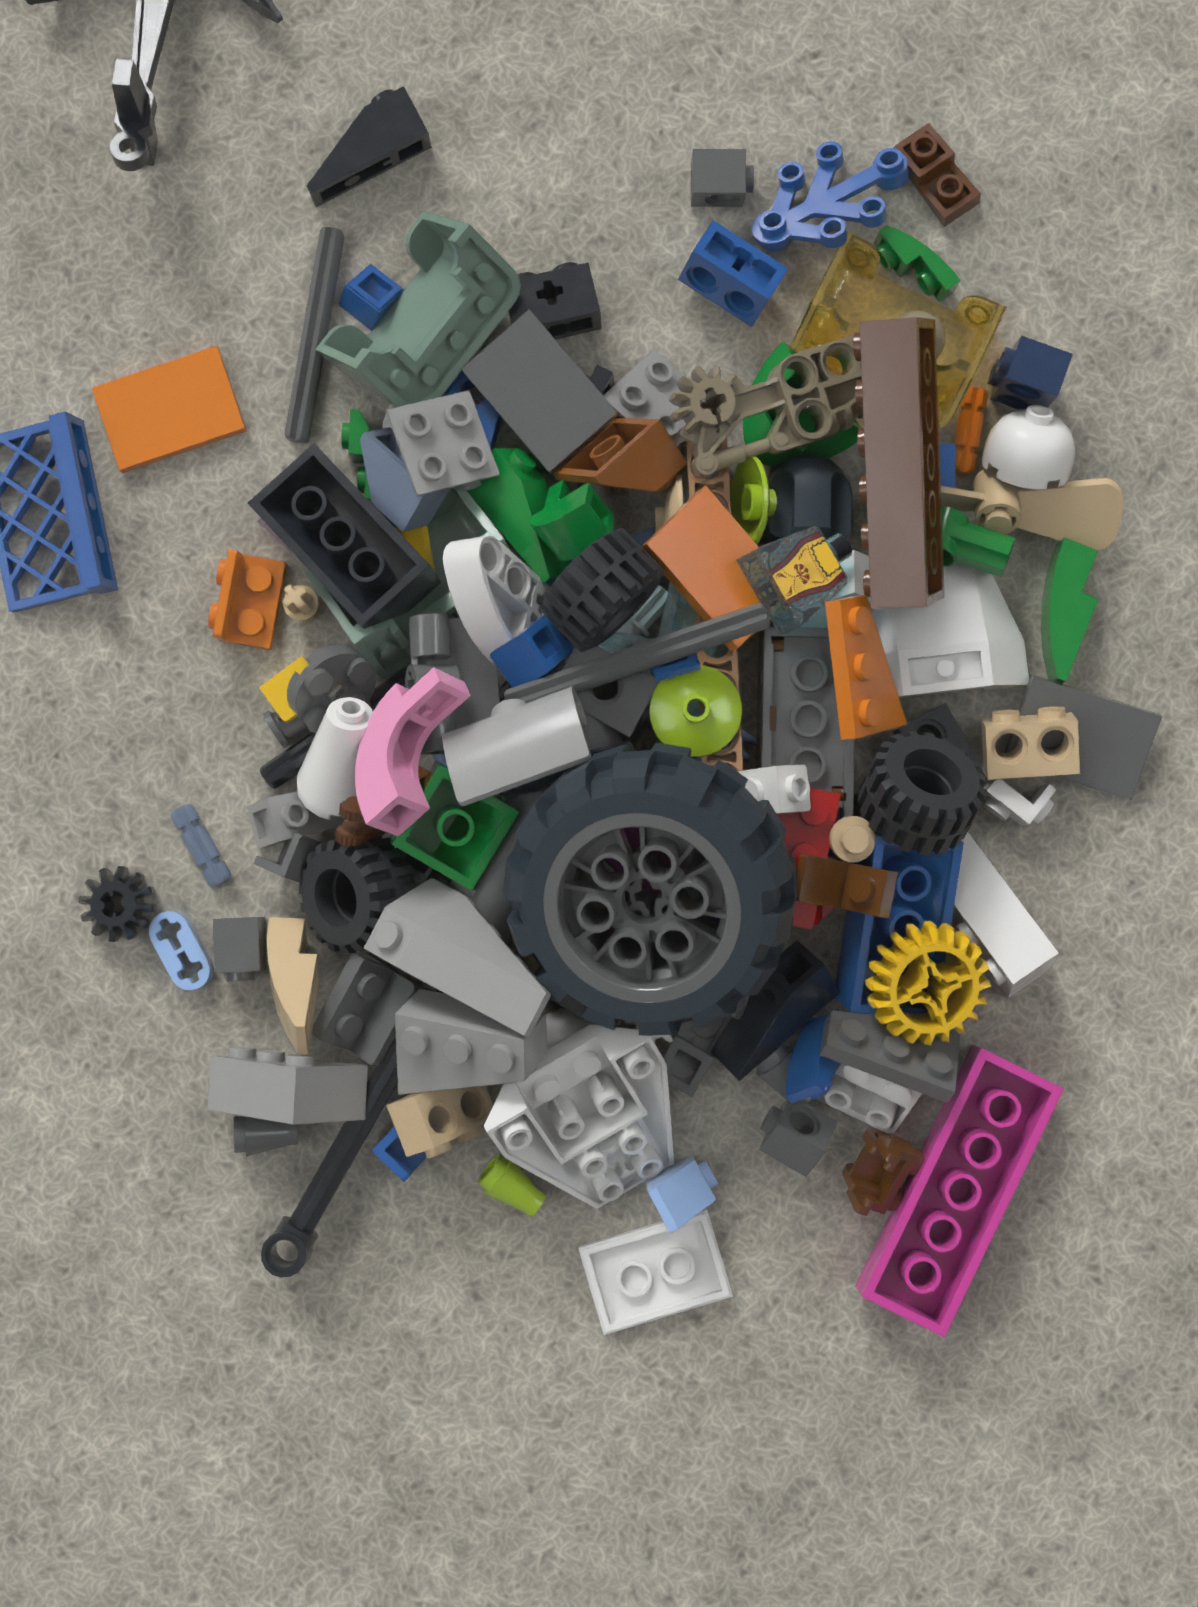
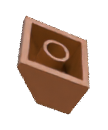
[552,417,687,492]

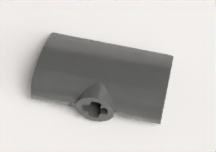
[405,613,500,755]

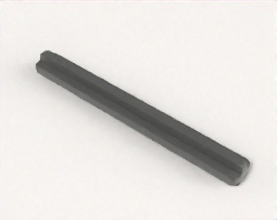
[284,227,345,443]

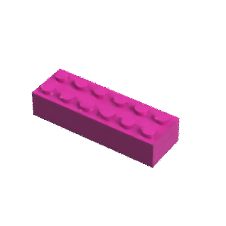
[855,1044,1064,1338]

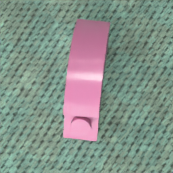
[355,667,471,836]

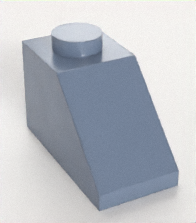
[360,427,450,532]

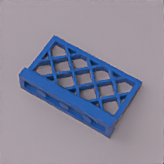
[0,411,118,613]

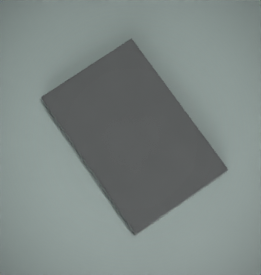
[461,309,618,474]
[1004,674,1162,800]

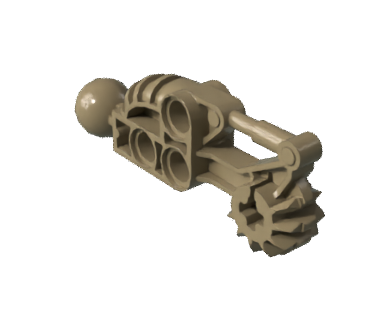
[669,311,946,478]

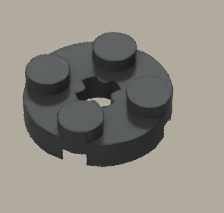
[287,644,376,733]

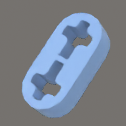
[149,911,214,990]

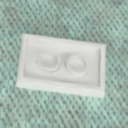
[578,1208,733,1335]

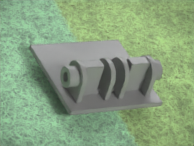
[603,349,705,449]
[386,391,500,497]

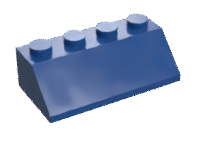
[835,832,964,1015]

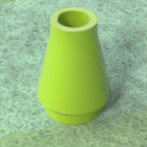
[477,1154,546,1217]

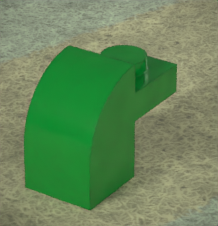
[529,480,615,561]

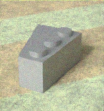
[395,989,547,1095]
[208,1047,368,1125]

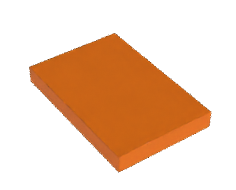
[92,345,247,473]
[642,486,784,651]

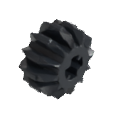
[78,866,157,942]

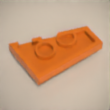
[825,595,907,740]

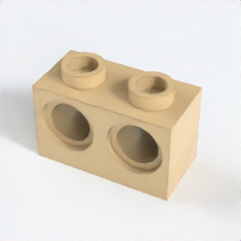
[981,706,1080,780]
[386,1086,493,1159]

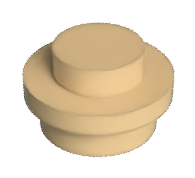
[829,816,875,863]

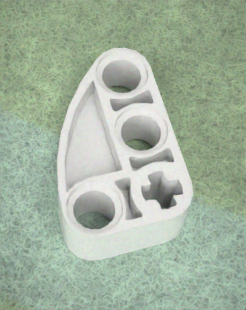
[443,536,550,666]

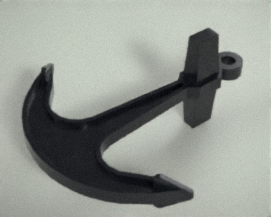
[25,0,283,172]

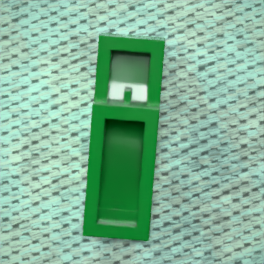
[1040,538,1098,684]

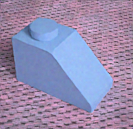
[646,1154,718,1233]

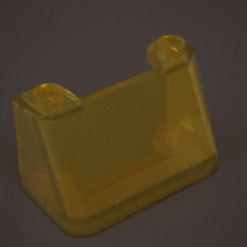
[791,231,1007,428]

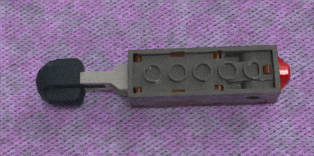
[756,454,854,925]

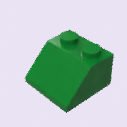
[389,761,519,891]

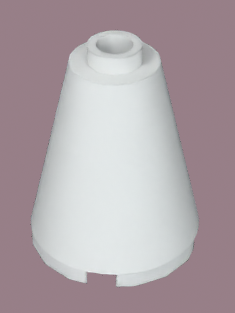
[297,697,373,822]

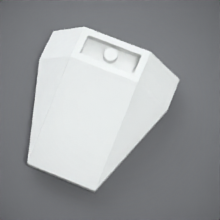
[872,562,1029,699]
[484,1024,674,1209]

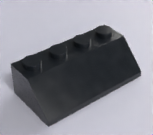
[248,443,441,629]

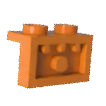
[208,549,288,650]

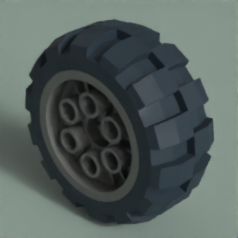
[503,743,797,1036]

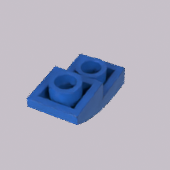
[786,1009,841,1104]

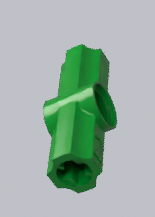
[942,507,1015,577]

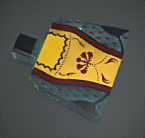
[736,526,852,635]

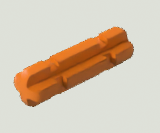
[954,387,988,475]

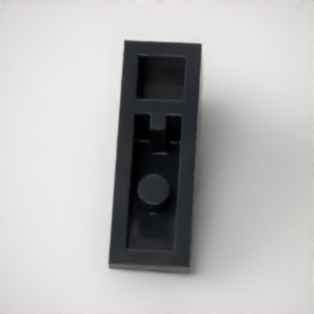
[306,86,432,207]

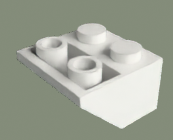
[817,1014,922,1134]

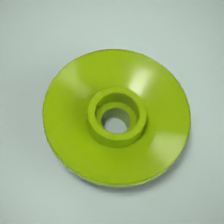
[730,456,777,544]
[650,665,742,757]

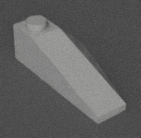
[364,878,551,1038]

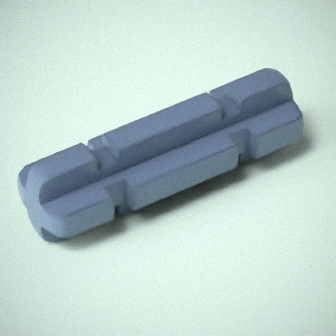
[171,804,231,887]

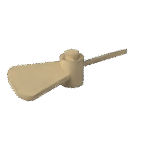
[941,466,1124,551]

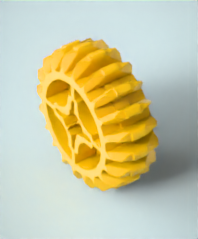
[865,921,991,1046]

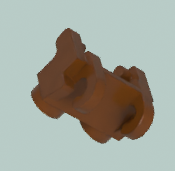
[842,1127,923,1216]

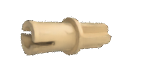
[282,584,321,623]

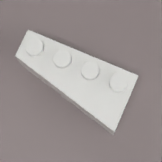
[952,832,1059,998]

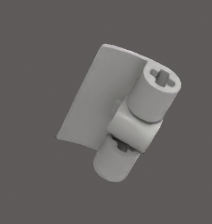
[442,686,591,806]

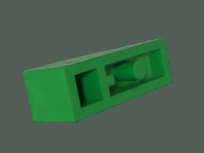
[467,448,570,584]

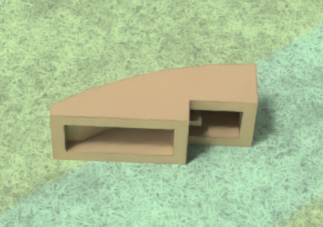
[267,917,320,1055]

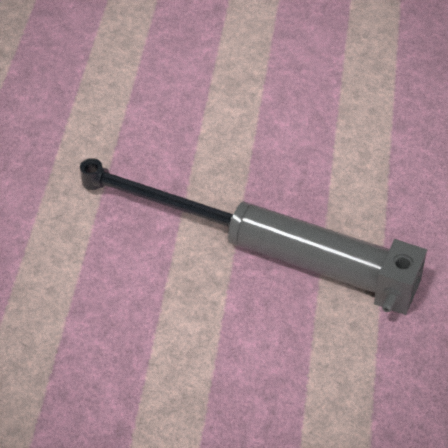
[261,646,660,1278]

